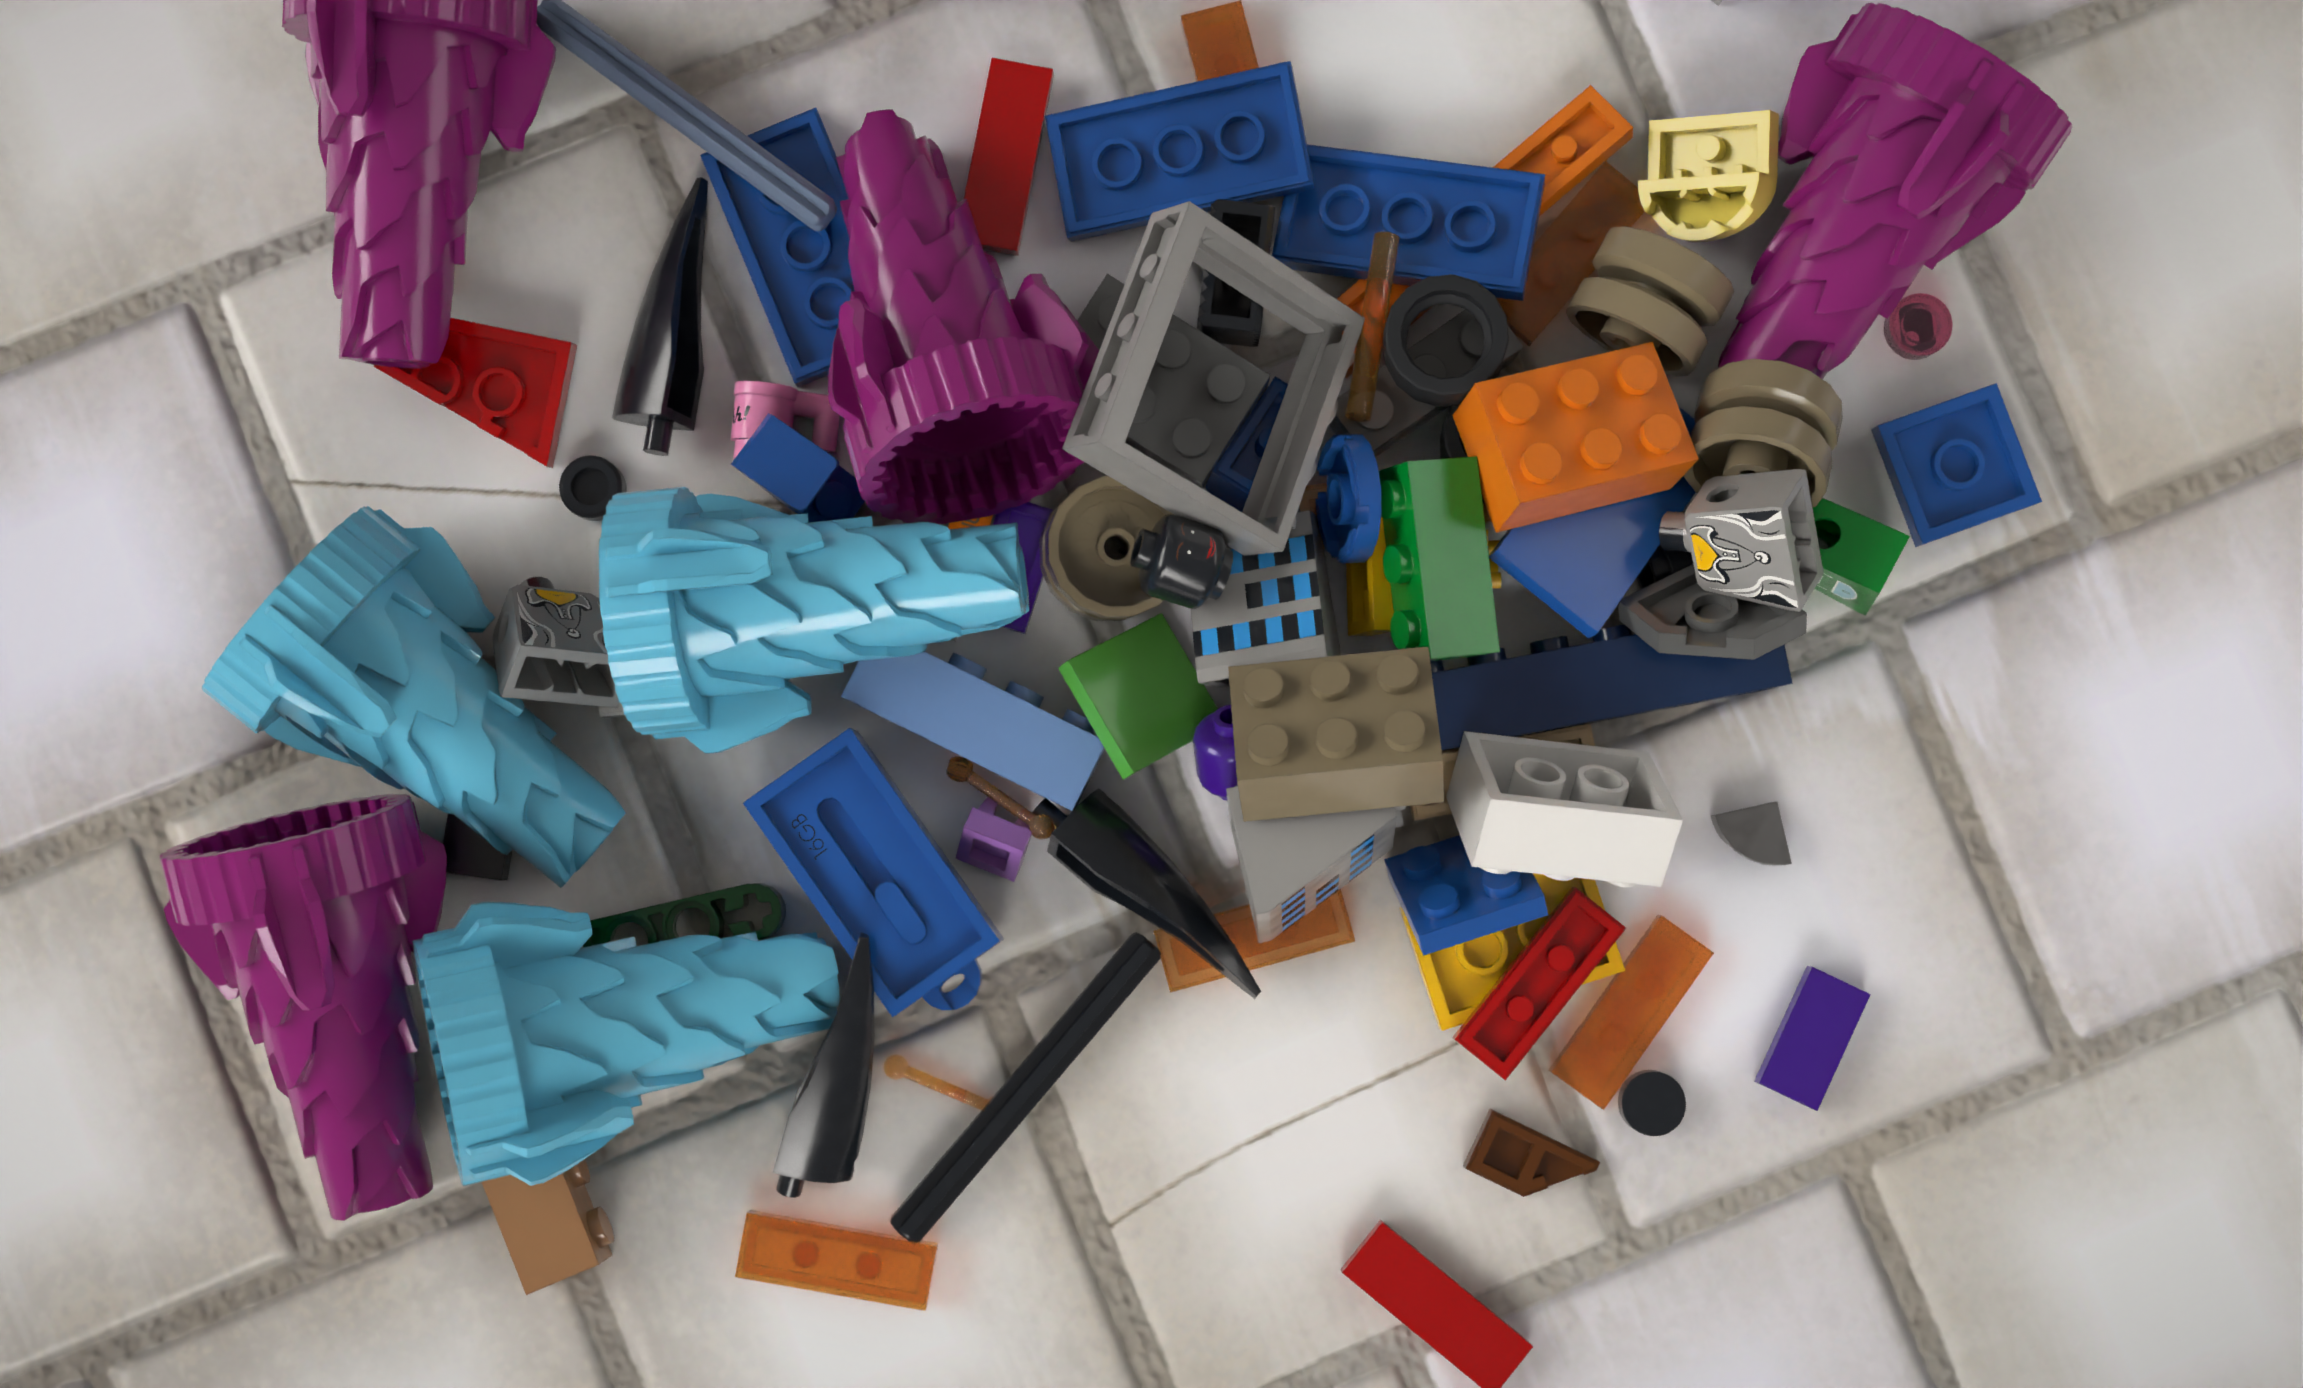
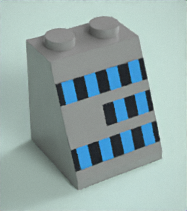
[1191,505,1341,688]
[1226,786,1406,943]

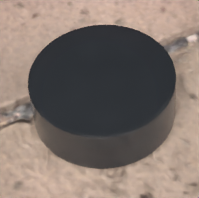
[559,455,627,521]
[1618,1070,1686,1136]

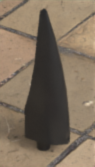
[612,177,708,456]
[1030,788,1261,999]
[773,932,875,1198]

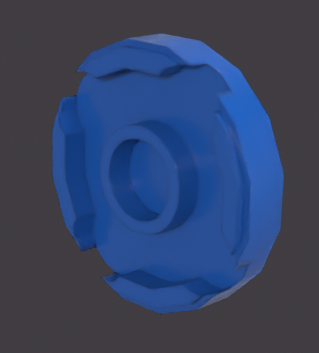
[1316,434,1382,564]

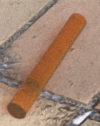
[1345,232,1400,422]

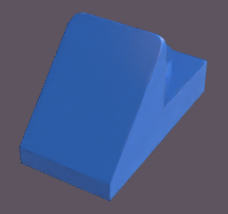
[731,413,866,523]

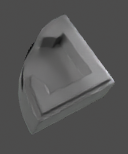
[1711,801,1792,865]

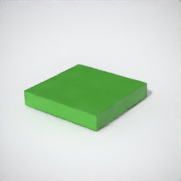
[1058,613,1218,780]

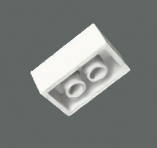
[1446,731,1683,887]

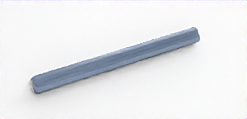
[537,0,837,231]

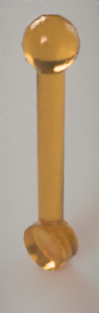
[946,756,1054,840]
[883,1055,992,1110]

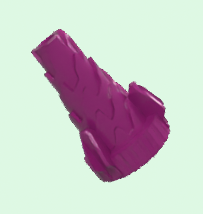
[282,0,556,369]
[1718,3,2073,379]
[828,109,1099,524]
[159,794,447,1221]

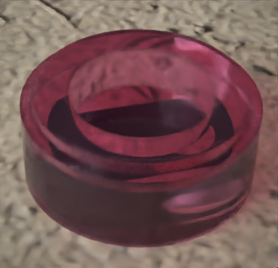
[1883,293,1953,360]

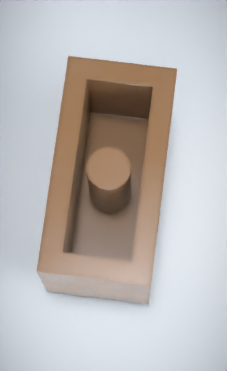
[482,1159,614,1295]

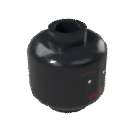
[1130,514,1233,609]

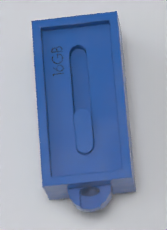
[743,728,1004,1018]

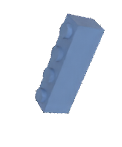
[841,644,1105,811]

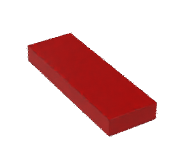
[963,58,1054,256]
[1452,887,1626,1081]
[1340,1219,1533,1388]

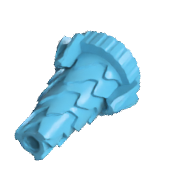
[599,487,1029,754]
[202,506,626,888]
[413,902,840,1186]

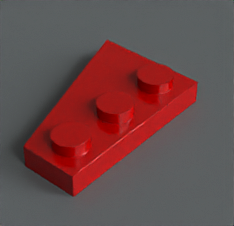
[374,318,577,468]

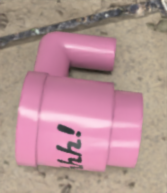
[731,381,840,459]

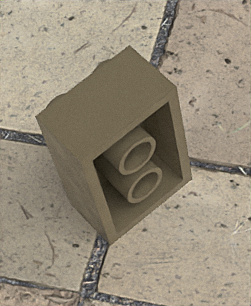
[1228,646,1444,822]

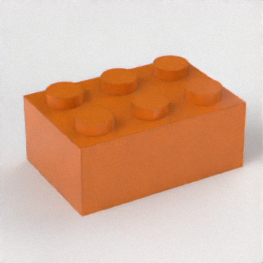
[1452,342,1699,533]

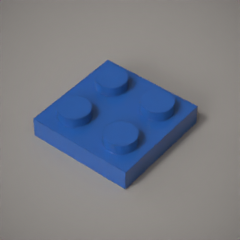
[1871,383,2042,547]
[1384,835,1548,956]

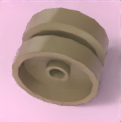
[1566,226,1735,376]
[1684,359,1843,508]
[1039,476,1172,621]

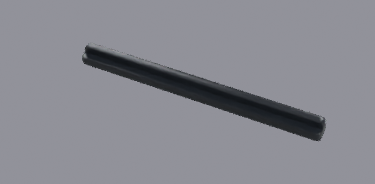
[890,932,1162,1243]

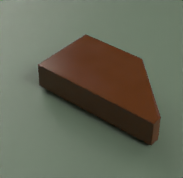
[1463,1109,1600,1197]

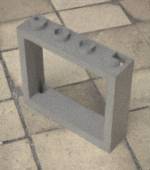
[1062,201,1365,556]

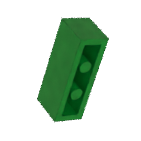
[1378,456,1500,661]

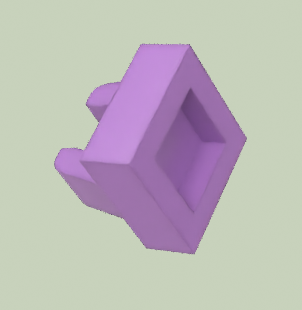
[955,796,1032,882]

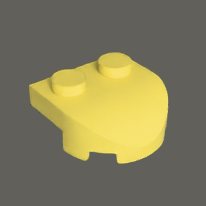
[1638,110,1779,242]

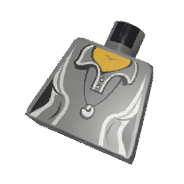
[1659,469,1824,612]
[493,577,620,708]

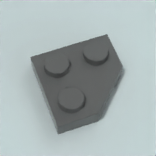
[1619,564,1807,660]

